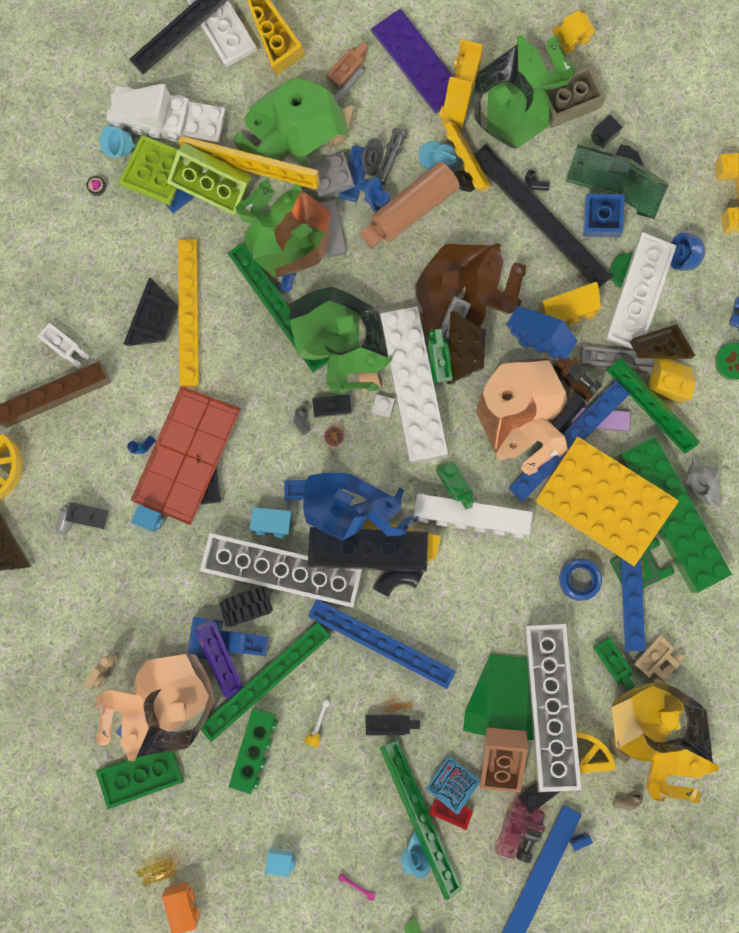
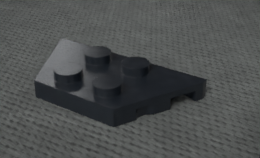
[123,278,179,346]

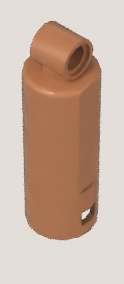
[360,162,460,249]

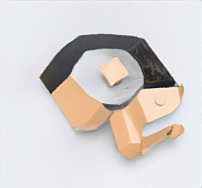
[96,654,214,761]

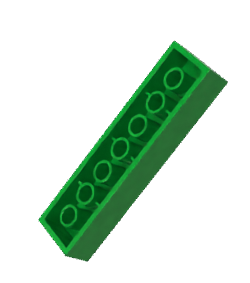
[617,437,732,593]

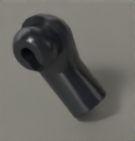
[525,170,550,191]

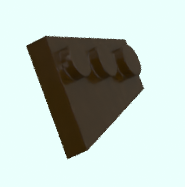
[629,324,696,359]

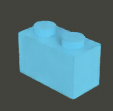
[250,507,293,539]

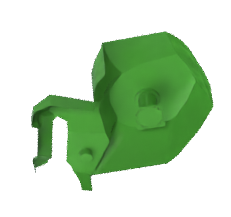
[234,78,349,168]

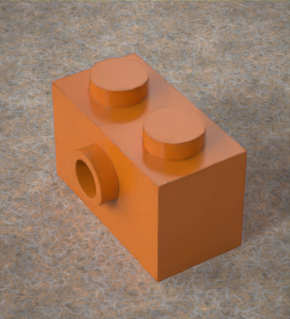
[162,882,200,933]

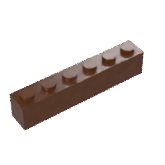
[0,361,111,428]

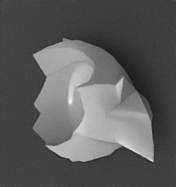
[684,455,722,509]

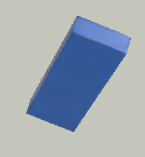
[338,145,365,203]

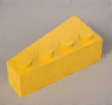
[247,0,305,76]

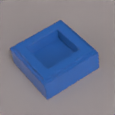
[569,832,593,851]

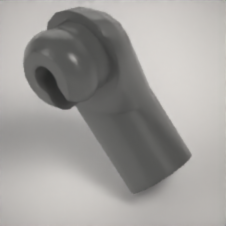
[293,406,310,436]

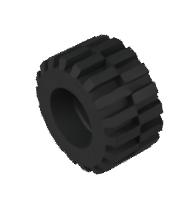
[219,587,273,627]

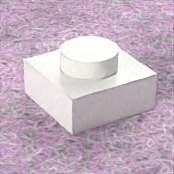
[372,394,395,418]

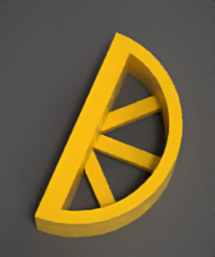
[0,434,23,500]
[533,731,616,777]

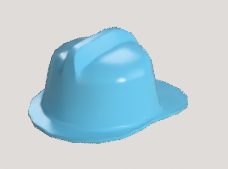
[100,126,136,158]
[419,141,461,173]
[401,832,430,878]

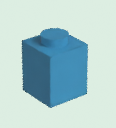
[131,505,164,532]

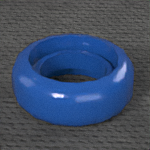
[559,558,602,601]

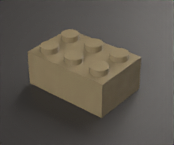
[545,66,606,128]

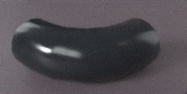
[372,571,424,597]

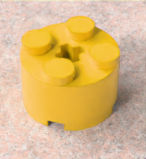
[552,10,596,55]

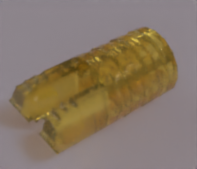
[136,858,177,887]

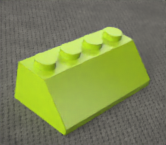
[167,143,252,215]

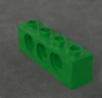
[228,707,278,794]

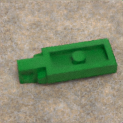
[428,329,453,383]
[436,461,474,510]
[592,637,635,690]

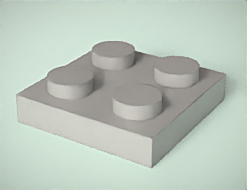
[309,151,355,200]

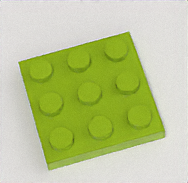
[118,135,178,206]

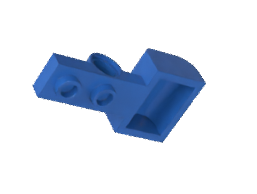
[187,617,269,659]

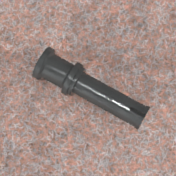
[376,128,408,185]

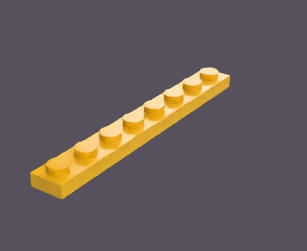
[178,136,320,189]
[178,239,199,387]

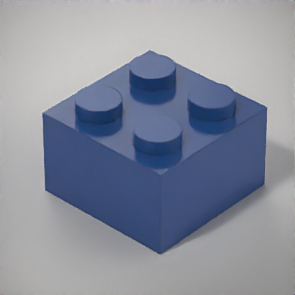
[583,194,625,238]

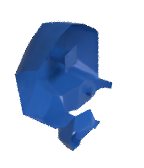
[303,473,420,541]

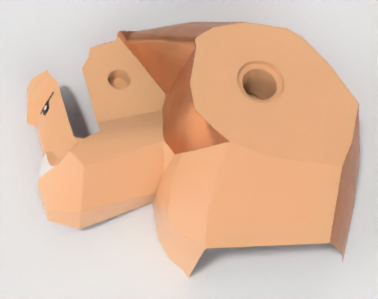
[476,358,568,476]

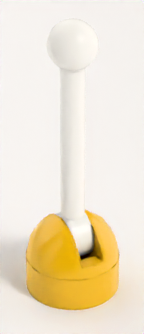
[304,699,330,748]

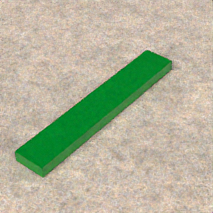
[606,358,700,454]

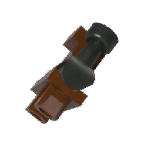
[553,357,602,402]

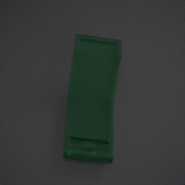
[566,144,668,219]

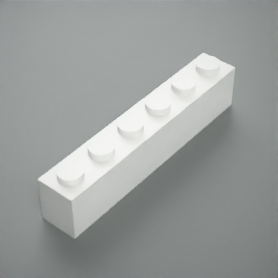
[413,494,533,539]

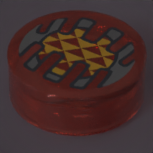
[324,427,344,447]

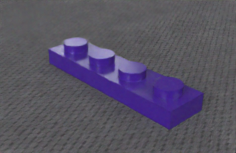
[194,619,243,698]

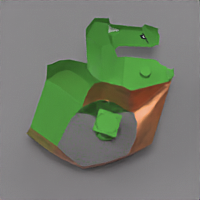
[235,179,331,278]

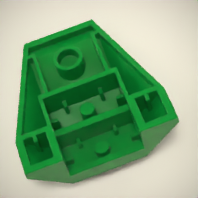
[463,654,534,740]

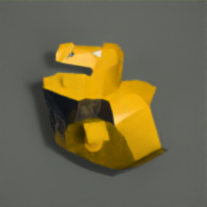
[612,682,719,803]

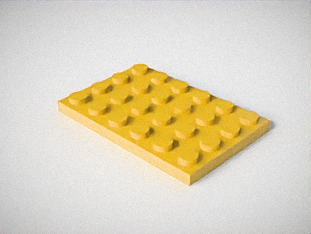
[535,437,679,566]

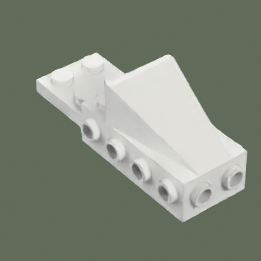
[107,84,226,145]

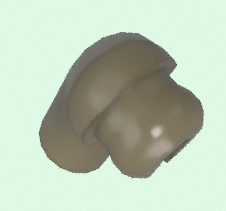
[609,733,630,763]
[613,792,643,811]

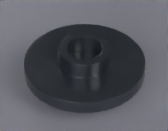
[454,170,475,192]

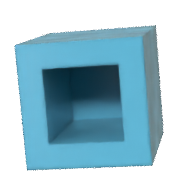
[265,848,296,877]

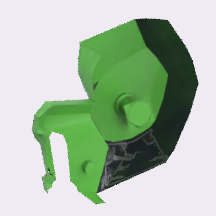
[473,34,575,148]
[290,287,392,394]

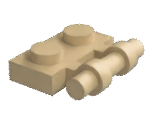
[633,635,684,683]
[83,655,118,690]

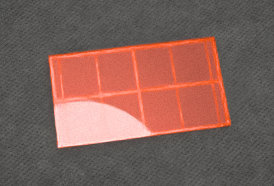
[131,386,241,525]

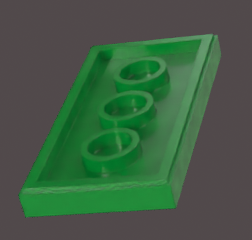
[96,751,184,809]

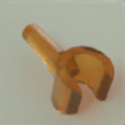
[385,700,413,713]

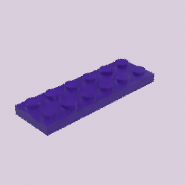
[371,8,454,114]

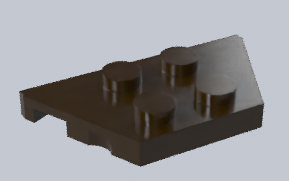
[447,311,486,385]
[0,513,32,571]

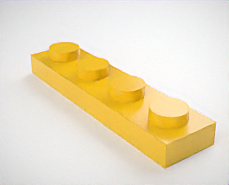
[444,122,491,191]

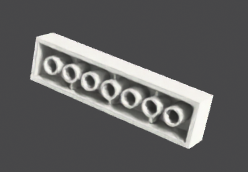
[380,306,448,465]
[200,533,362,608]
[525,624,582,792]

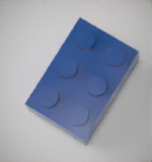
[506,306,578,360]

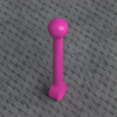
[338,874,375,901]

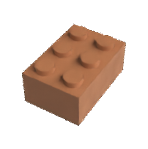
[480,728,528,793]

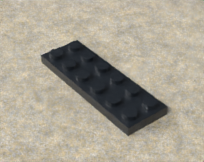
[308,527,428,572]

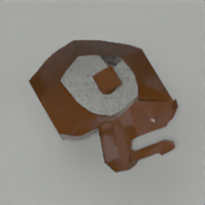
[414,243,526,332]

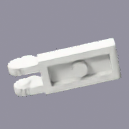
[37,323,89,369]

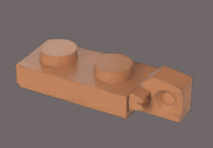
[326,41,368,89]

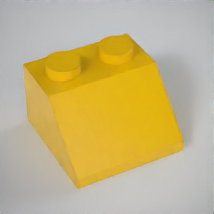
[648,359,696,403]

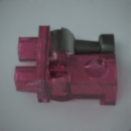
[494,802,546,863]

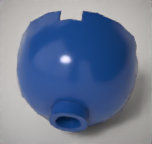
[670,233,705,271]

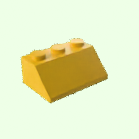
[537,282,601,326]

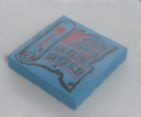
[425,756,480,814]

